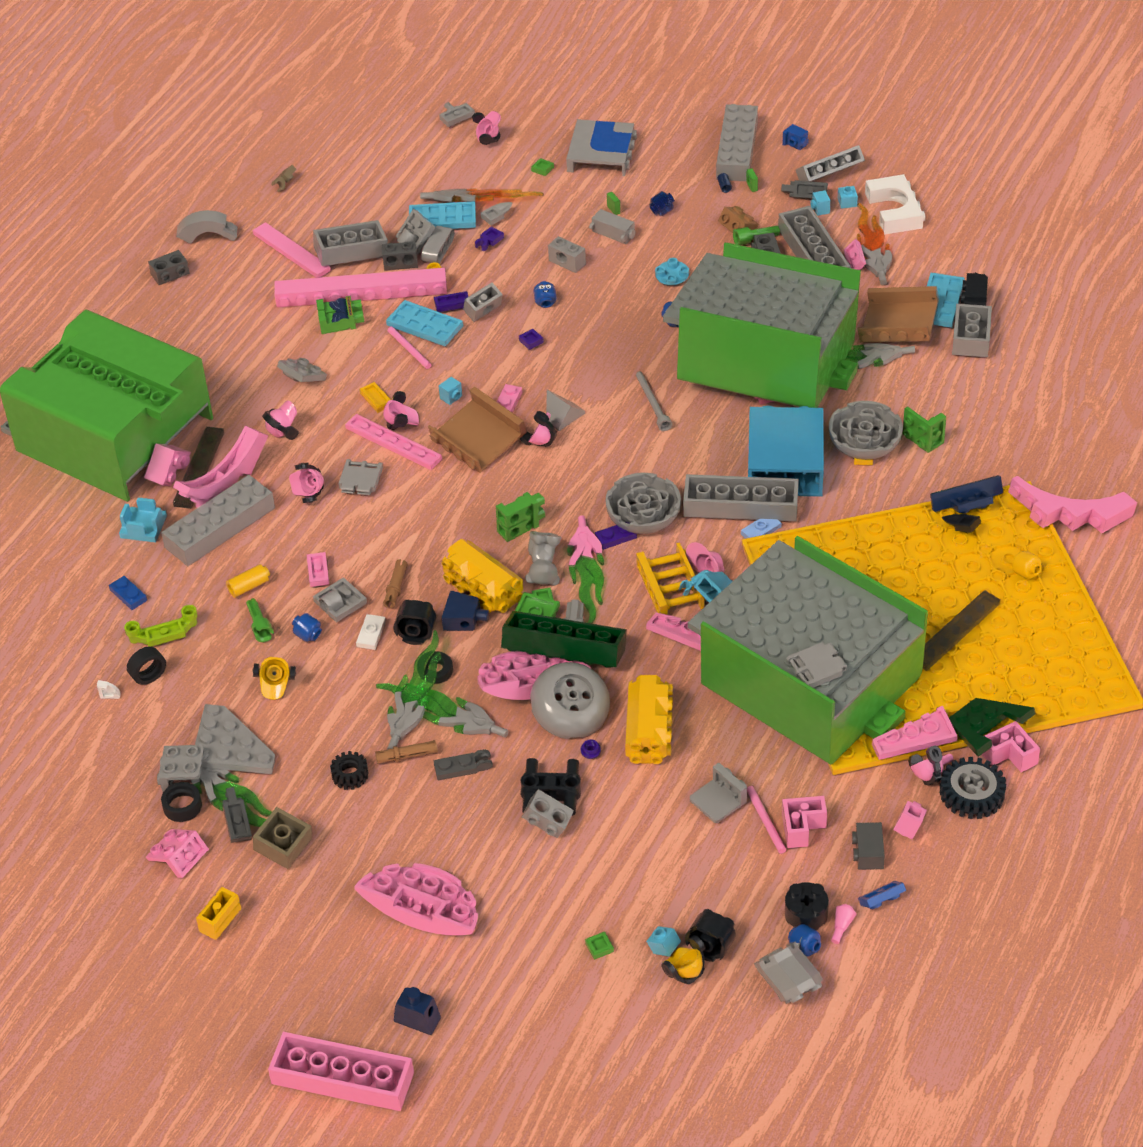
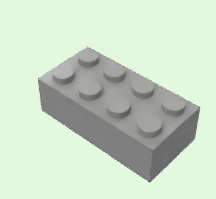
[313,220,388,266]

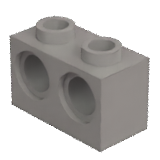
[522,789,574,838]

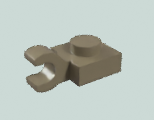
[271,165,296,192]

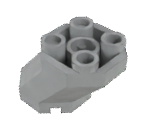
[754,941,823,1004]

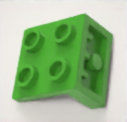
[903,407,946,453]

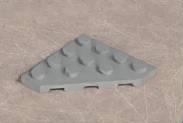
[195,704,275,774]

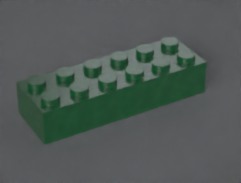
[501,611,627,668]

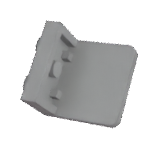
[157,745,204,792]
[690,763,747,823]

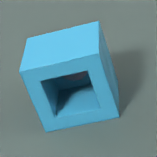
[837,186,858,209]
[810,190,831,216]
[438,377,462,405]
[646,926,681,957]

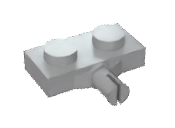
[439,102,475,127]

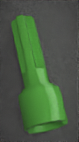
[733,225,780,245]
[246,598,274,642]

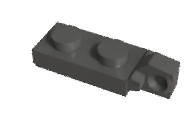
[781,180,828,199]
[222,787,252,843]

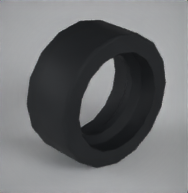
[127,646,166,685]
[161,782,202,822]

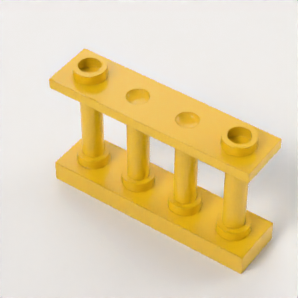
[636,542,706,615]

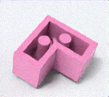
[144,443,191,486]
[982,721,1040,772]
[782,796,827,848]

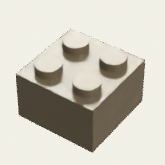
[253,807,312,869]

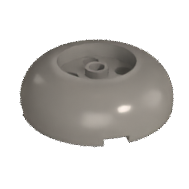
[829,401,903,460]
[605,473,681,534]
[530,662,610,739]

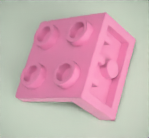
[146,829,209,878]

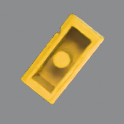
[196,887,241,940]

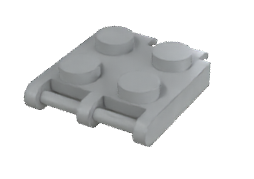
[339,459,383,495]
[786,642,847,688]

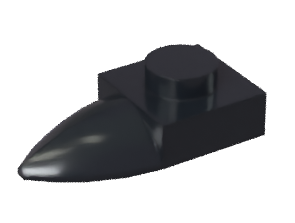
[942,514,981,533]

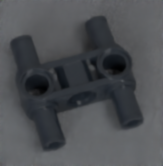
[520,758,581,816]

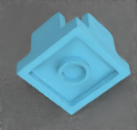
[119,498,167,543]

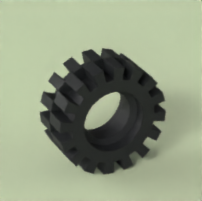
[330,751,369,790]

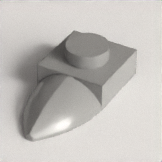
[481,202,512,226]

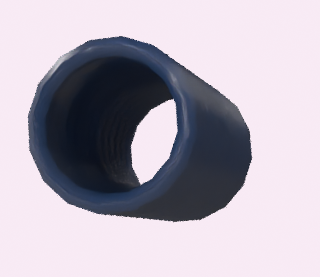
[717,173,732,193]

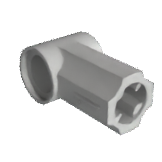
[563,599,584,622]

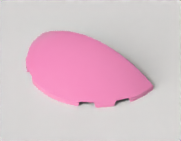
[477,651,591,700]
[354,863,478,935]

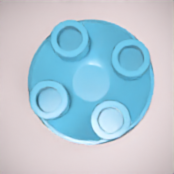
[655,258,689,285]

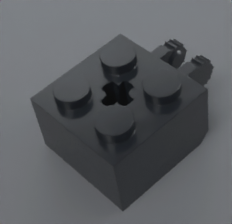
[961,272,988,306]

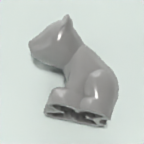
[525,531,562,586]

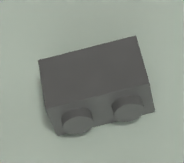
[852,822,885,870]

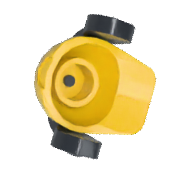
[252,657,296,700]
[661,935,705,984]

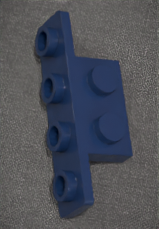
[930,475,1003,513]

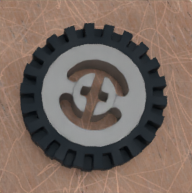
[940,757,1006,819]

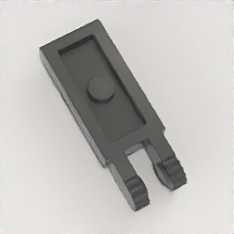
[433,749,493,781]

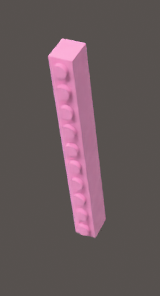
[275,268,447,307]

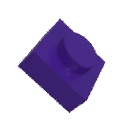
[519,329,543,350]

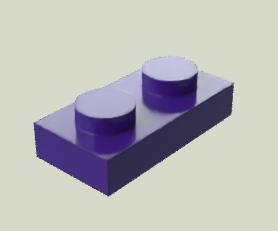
[595,522,637,550]

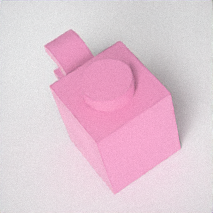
[893,801,927,839]

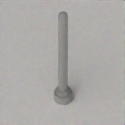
[636,371,673,431]

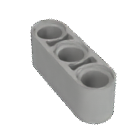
[421,226,455,264]

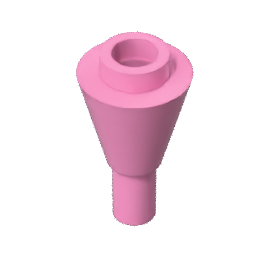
[831,904,857,944]

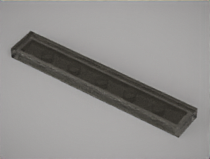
[173,426,224,509]
[923,590,1000,671]

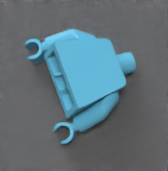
[679,570,733,603]

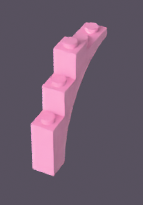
[173,426,268,508]
[1008,476,1137,533]

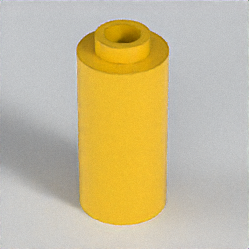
[226,564,270,598]

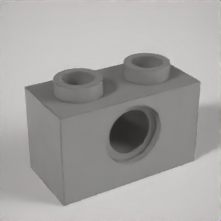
[548,236,586,273]
[463,283,503,322]

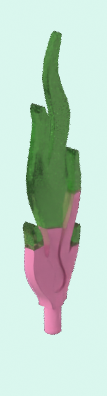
[567,516,604,624]

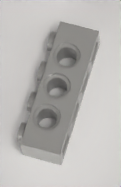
[796,145,865,181]

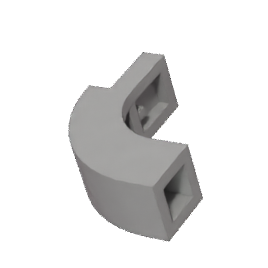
[176,210,238,244]

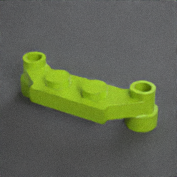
[124,605,198,647]

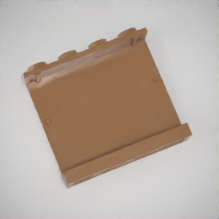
[857,286,939,342]
[428,386,527,473]

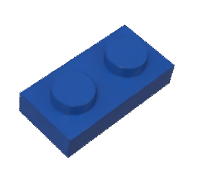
[109,576,147,610]
[858,881,906,909]

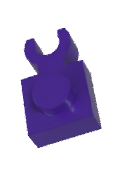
[475,226,504,251]

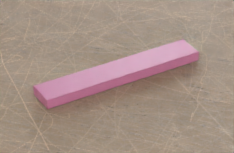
[253,222,331,278]
[345,414,442,470]

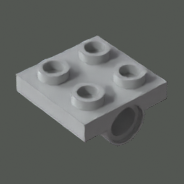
[395,209,436,255]
[277,358,327,382]
[313,577,367,623]

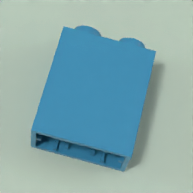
[748,406,824,497]

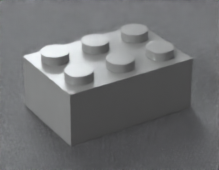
[952,304,992,357]

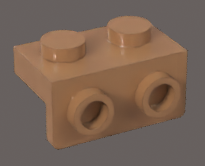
[718,206,759,233]

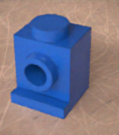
[782,124,809,150]

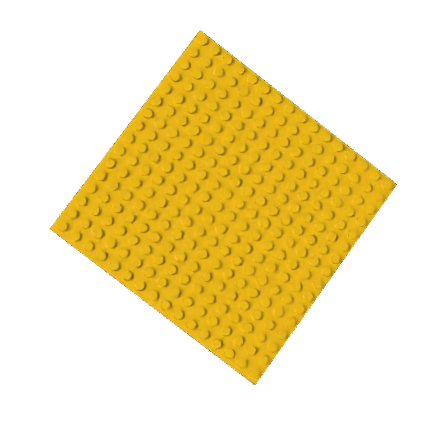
[742,481,1143,775]

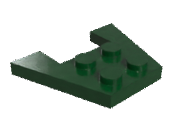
[949,698,1036,757]

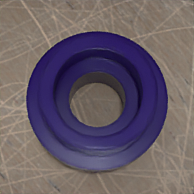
[580,739,601,759]

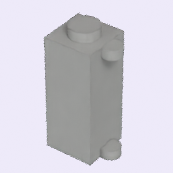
[589,209,636,244]

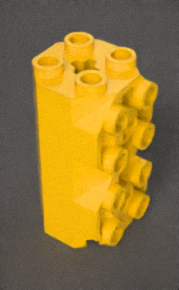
[441,539,523,613]
[625,675,673,764]

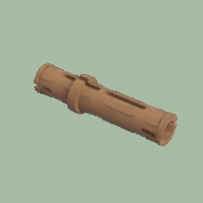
[383,559,408,608]
[375,740,438,764]

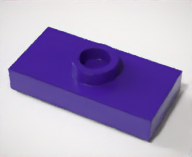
[434,291,469,312]

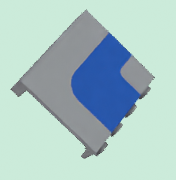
[566,119,637,176]

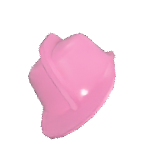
[686,542,725,573]

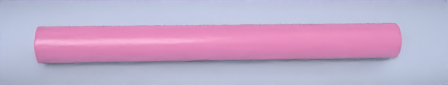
[387,326,431,369]
[747,786,786,854]

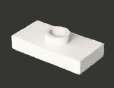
[356,614,386,650]

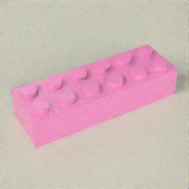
[268,1032,414,1111]

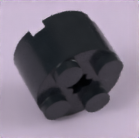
[393,600,436,645]
[785,882,829,930]
[685,909,736,962]

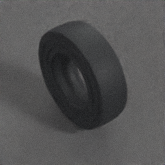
[417,651,453,684]

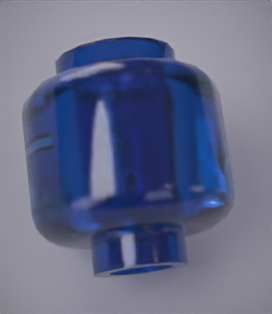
[649,191,675,216]

